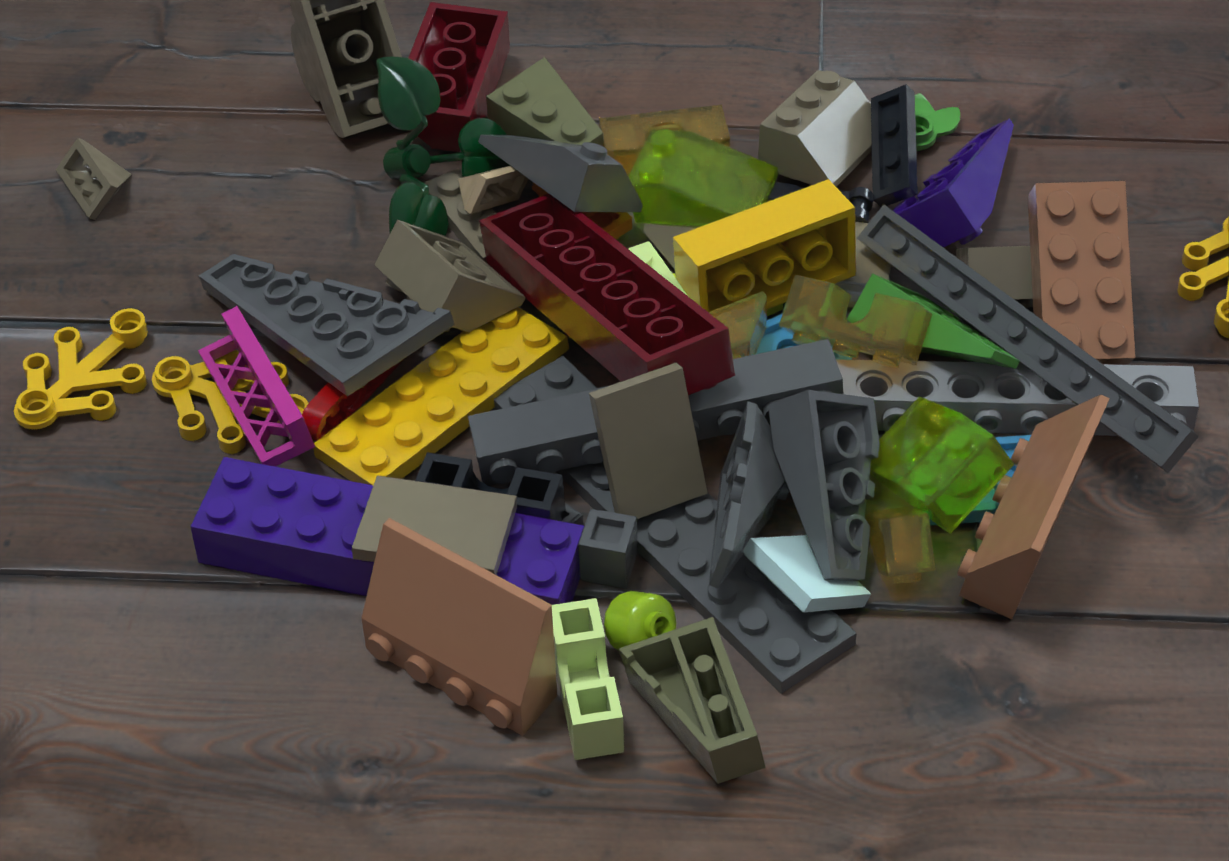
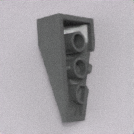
[479,135,643,212]
[768,390,880,581]
[709,401,789,588]

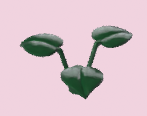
[376,57,510,236]

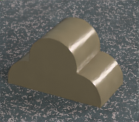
[290,0,402,138]

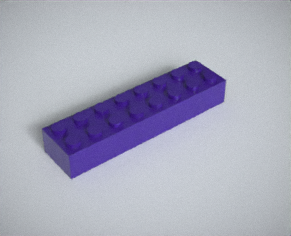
[190,457,584,605]

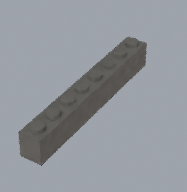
[468,339,843,486]

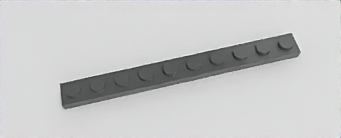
[857,205,1199,473]

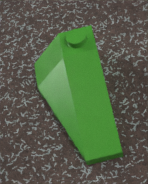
[847,273,1020,369]

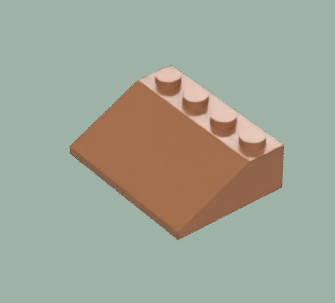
[957,395,1110,619]
[361,518,557,736]

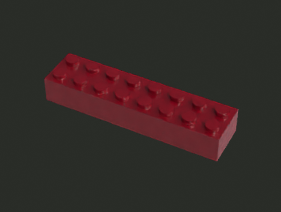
[479,194,735,396]

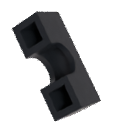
[415,452,566,521]

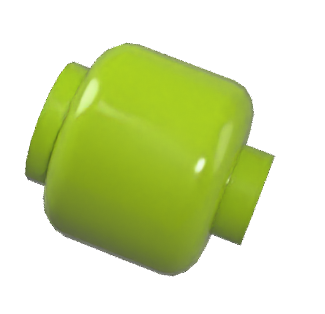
[604,591,677,651]

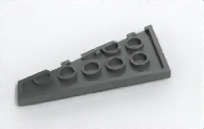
[199,254,455,396]

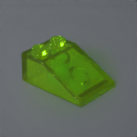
[628,129,779,226]
[870,396,1014,534]

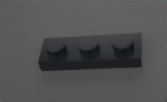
[871,84,918,207]

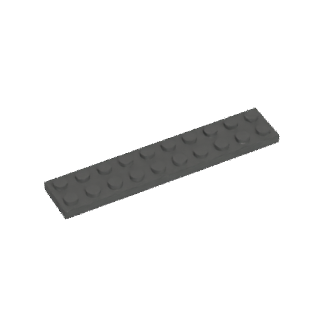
[492,356,856,694]

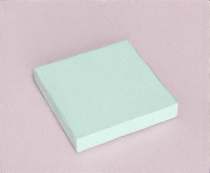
[743,535,871,612]

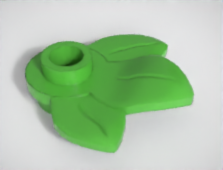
[915,93,960,151]

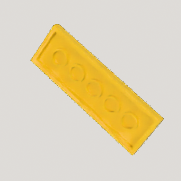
[313,307,569,485]

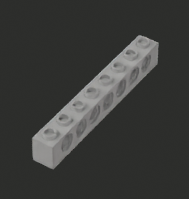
[836,359,1199,436]

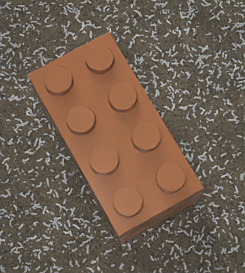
[1028,181,1135,365]

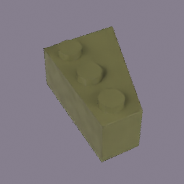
[486,57,604,147]
[619,617,766,784]

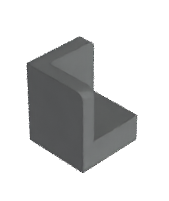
[578,508,638,589]

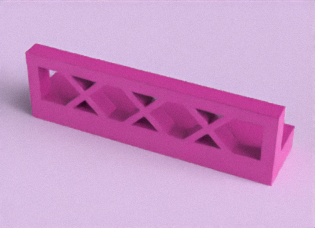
[198,306,315,467]

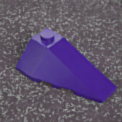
[893,118,1014,247]

